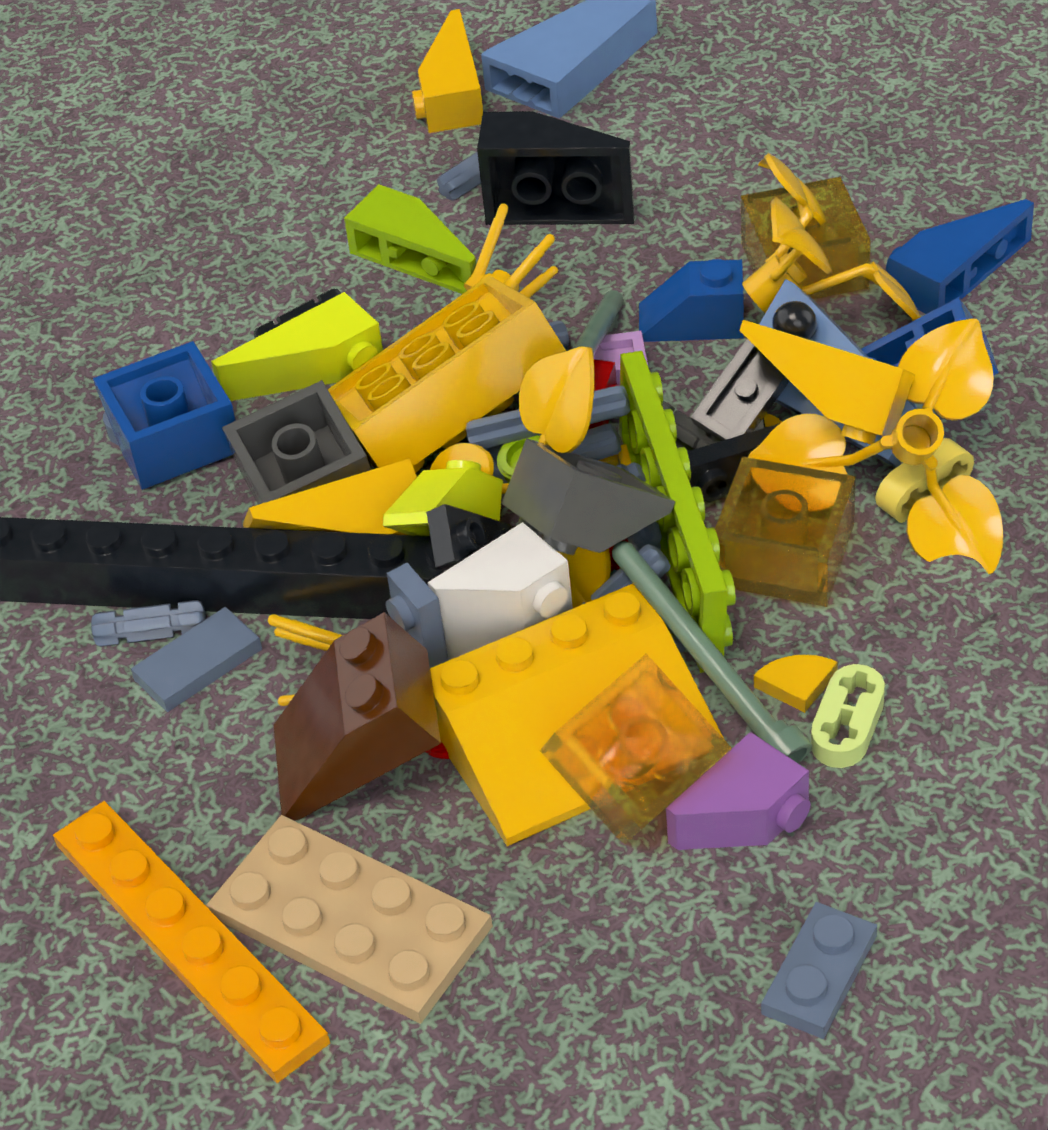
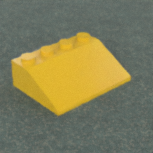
[328,275,566,473]
[430,584,725,846]

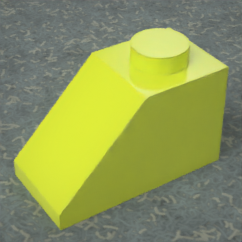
[383,460,503,536]

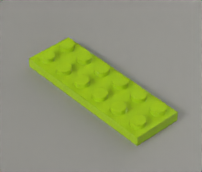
[619,351,736,673]

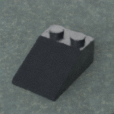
[477,111,635,225]

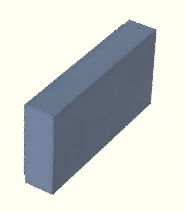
[131,607,262,712]

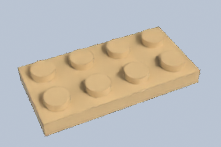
[206,815,493,1024]

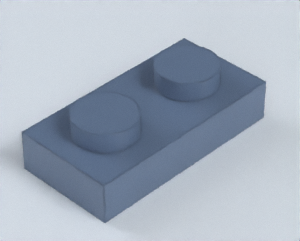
[386,563,448,668]
[761,902,877,1039]

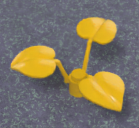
[742,153,921,321]
[748,319,1003,574]
[430,346,611,608]

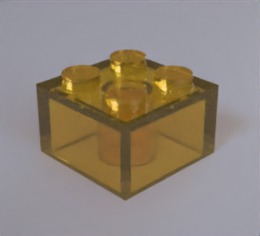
[740,177,871,299]
[715,457,856,607]
[540,653,732,844]

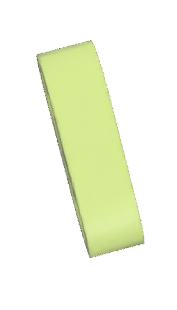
[811,664,885,768]

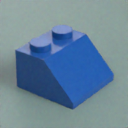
[93,341,236,490]

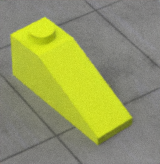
[211,292,383,401]

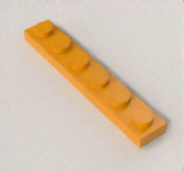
[53,801,330,1083]

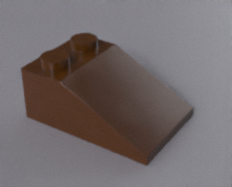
[273,612,441,821]

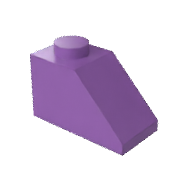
[666,732,811,850]

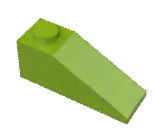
[344,184,476,294]

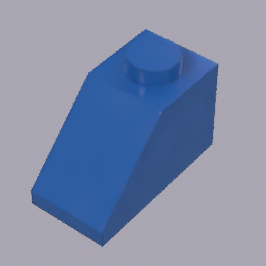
[639,259,744,342]

